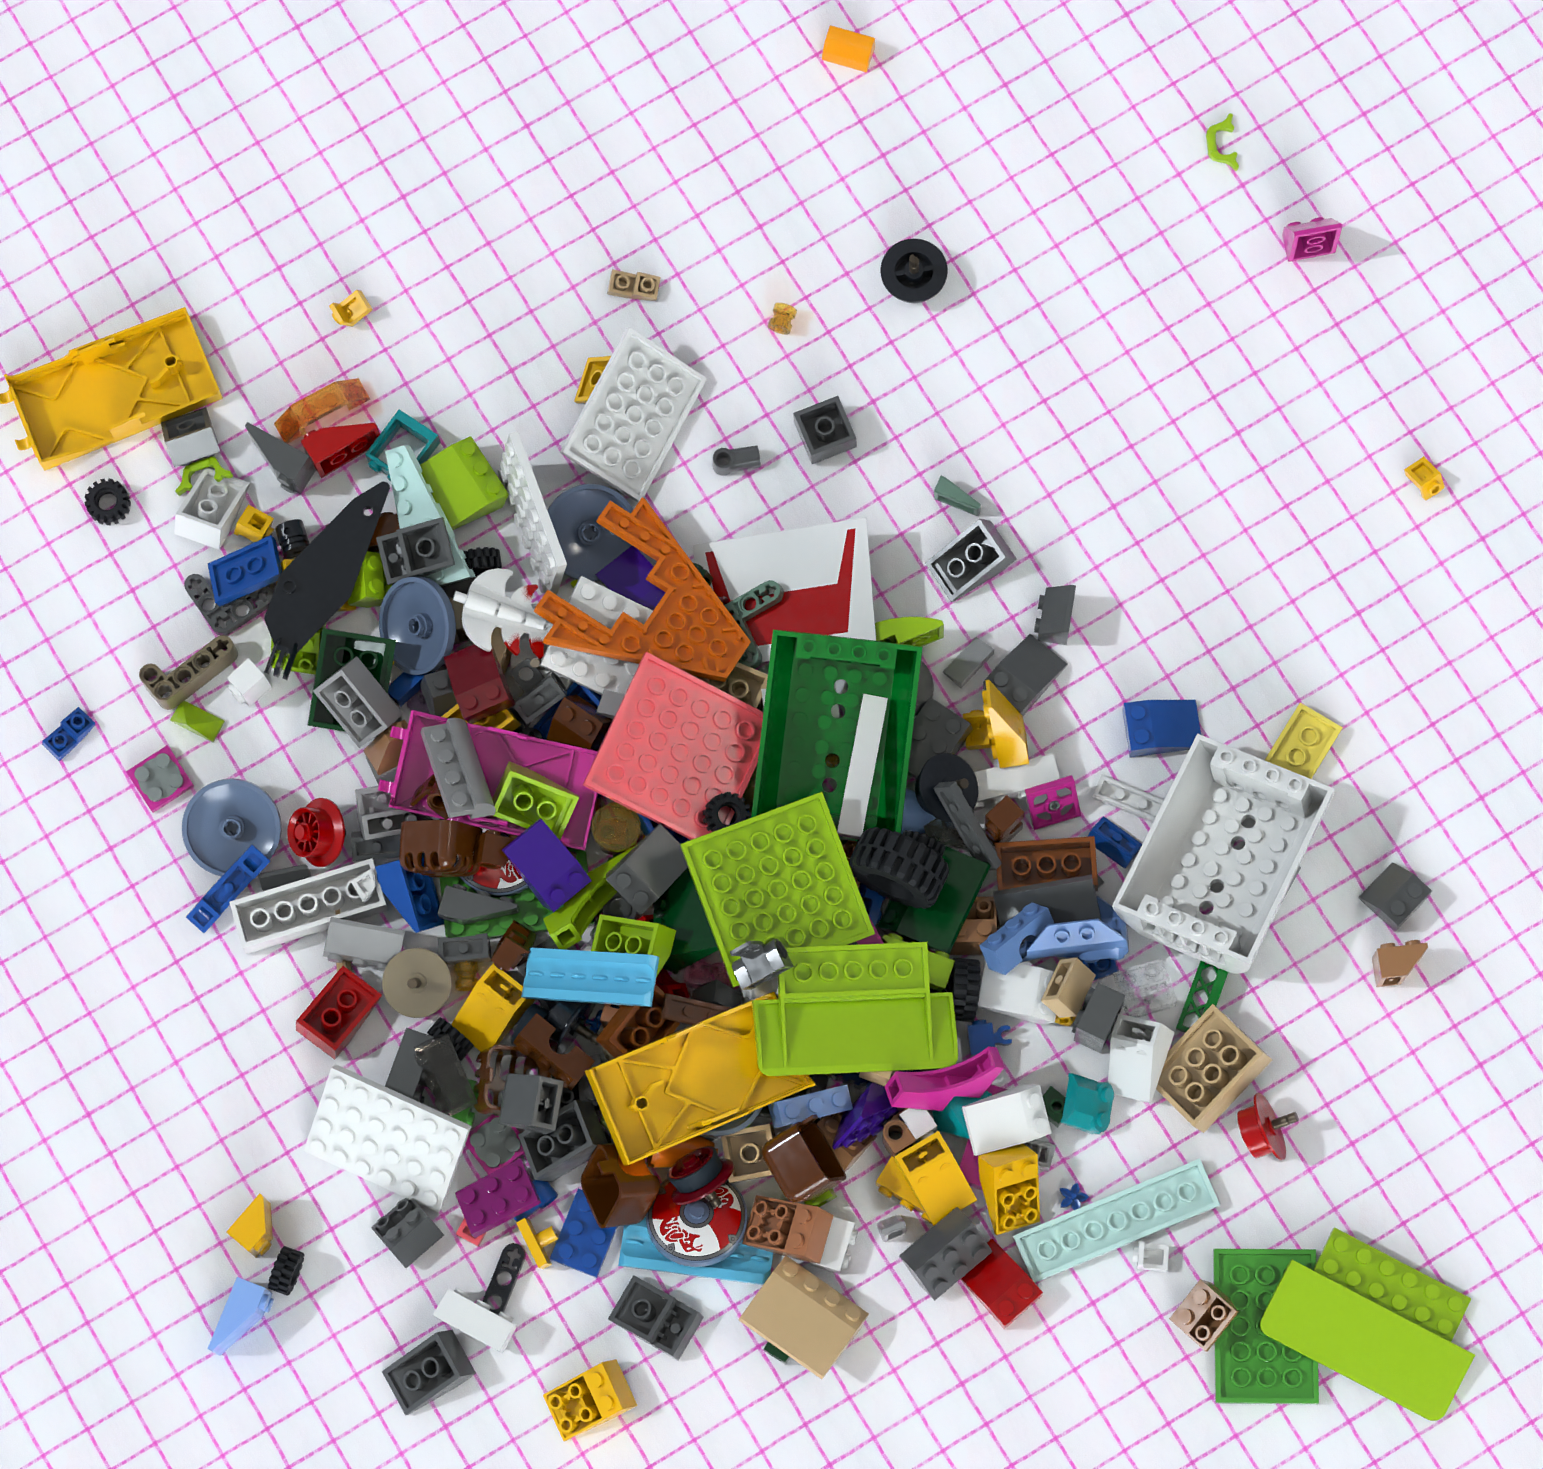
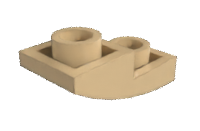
[607,269,661,301]

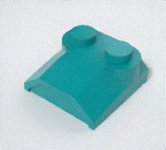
[1061,1073,1114,1134]

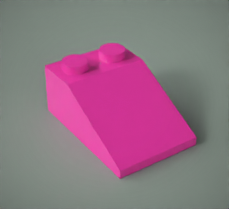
[1282,217,1342,262]

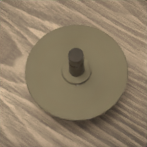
[382,948,452,1018]

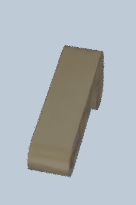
[139,635,238,710]

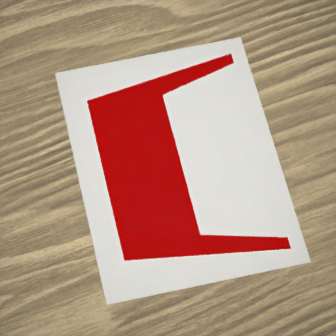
[693,517,876,663]

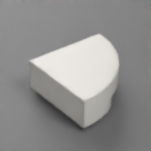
[351,868,376,903]

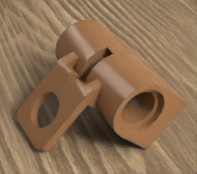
[882,1108,916,1158]

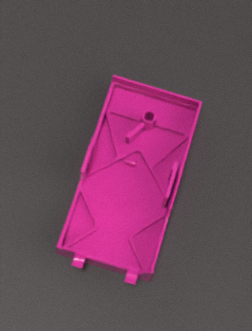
[378,710,598,851]

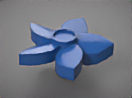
[586,1010,603,1034]
[1059,1182,1089,1210]

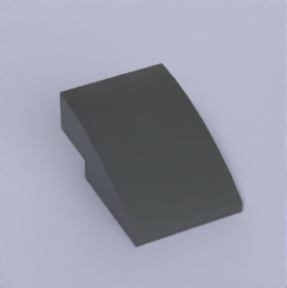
[376,517,455,586]
[608,1275,704,1361]

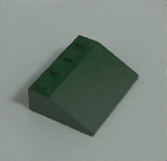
[307,628,396,736]
[878,846,991,954]
[653,867,719,973]

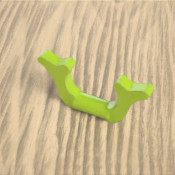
[1206,113,1239,171]
[175,456,233,496]

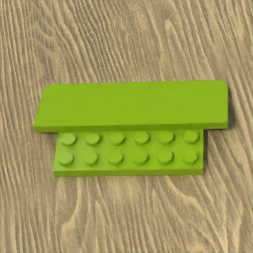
[752,942,958,1076]
[1260,1227,1475,1421]

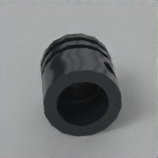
[275,519,309,558]

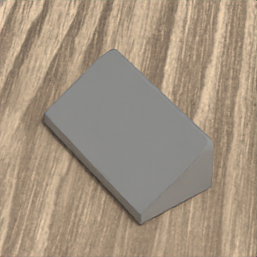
[943,637,994,688]

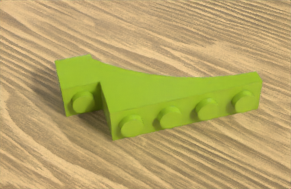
[543,845,636,950]

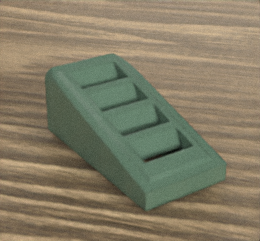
[934,475,981,516]

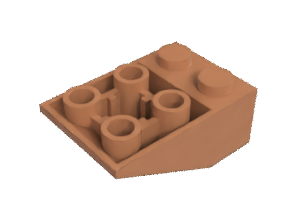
[742,1195,834,1264]

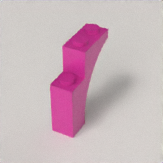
[884,1046,1004,1111]

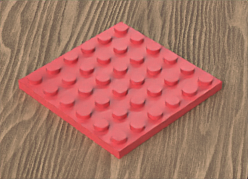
[582,652,763,840]

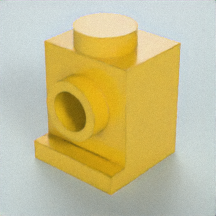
[234,504,274,542]

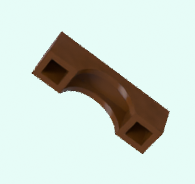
[472,830,577,870]

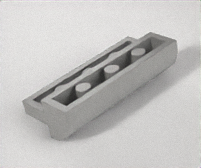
[420,718,496,819]
[355,786,443,840]

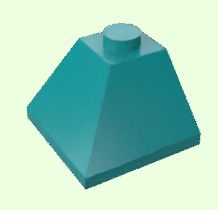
[932,1091,992,1139]

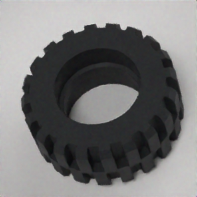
[849,827,949,909]

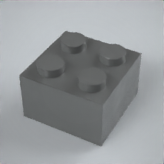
[793,396,857,464]

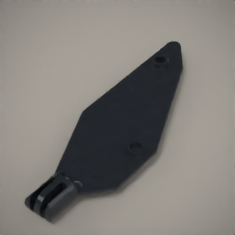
[264,481,390,680]

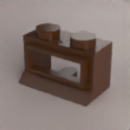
[491,920,537,971]

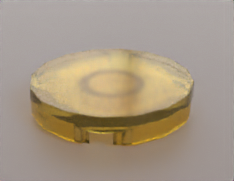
[591,802,641,852]

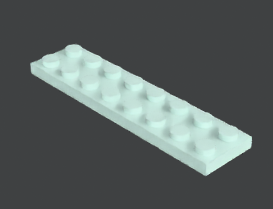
[1013,1158,1220,1283]

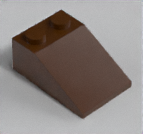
[546,694,613,751]

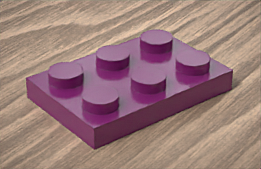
[455,1158,541,1238]

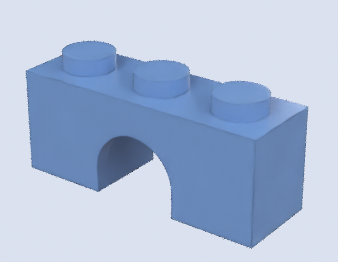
[979,902,1054,975]
[768,1084,853,1128]

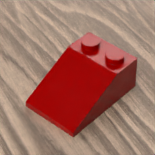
[300,423,380,479]
[296,966,382,1060]
[960,1238,1043,1329]

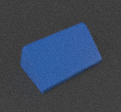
[388,671,435,707]
[1087,816,1142,868]

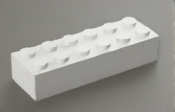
[229,858,389,954]

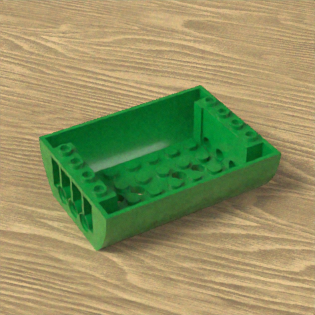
[751,630,923,841]

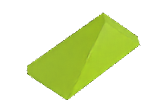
[170,701,225,742]

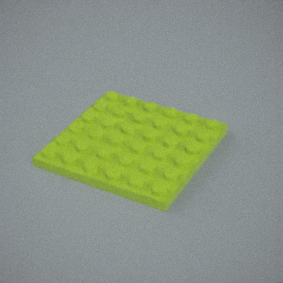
[680,792,875,987]

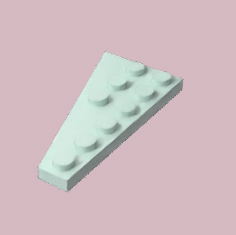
[385,445,476,587]

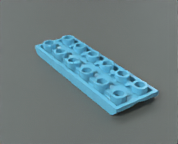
[521,948,659,1007]
[618,1217,773,1285]

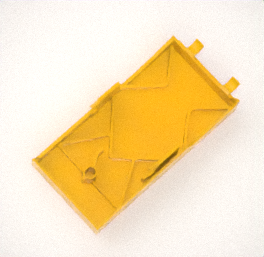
[0,307,223,471]
[585,992,816,1165]

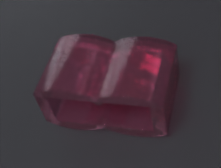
[684,960,735,989]

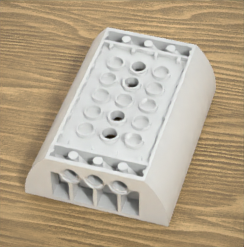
[1112,733,1335,974]

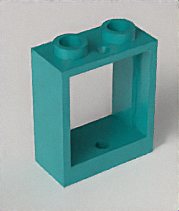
[365,409,440,481]

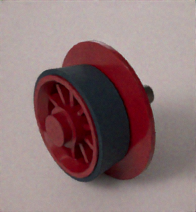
[667,1146,734,1208]

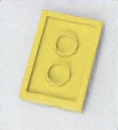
[1265,703,1343,779]

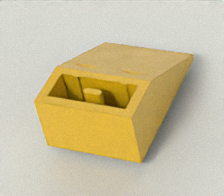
[982,680,1029,768]
[451,963,535,1052]
[895,1131,977,1226]
[978,1143,1040,1235]
[543,1359,638,1441]

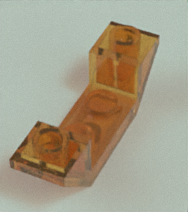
[274,378,370,444]

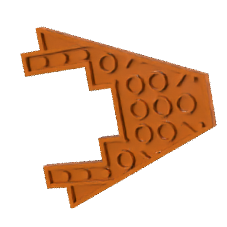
[534,497,751,682]

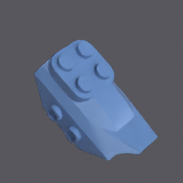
[1019,896,1129,963]

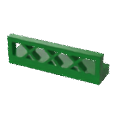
[1176,961,1228,1033]

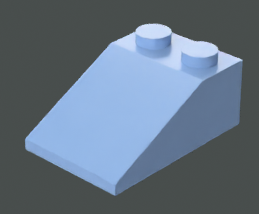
[208,1277,274,1356]

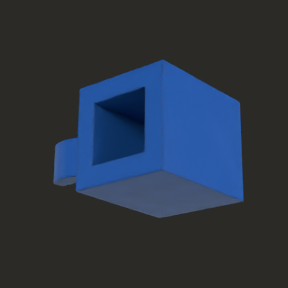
[967,1020,1012,1058]

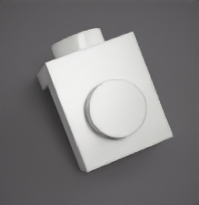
[1132,1241,1169,1272]

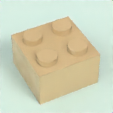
[721,1124,775,1183]

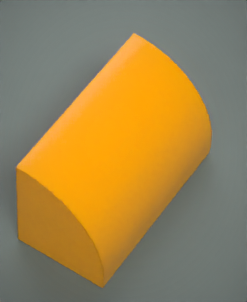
[822,25,875,73]

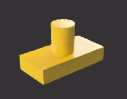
[516,1218,559,1269]

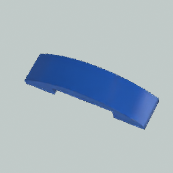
[186,844,271,933]

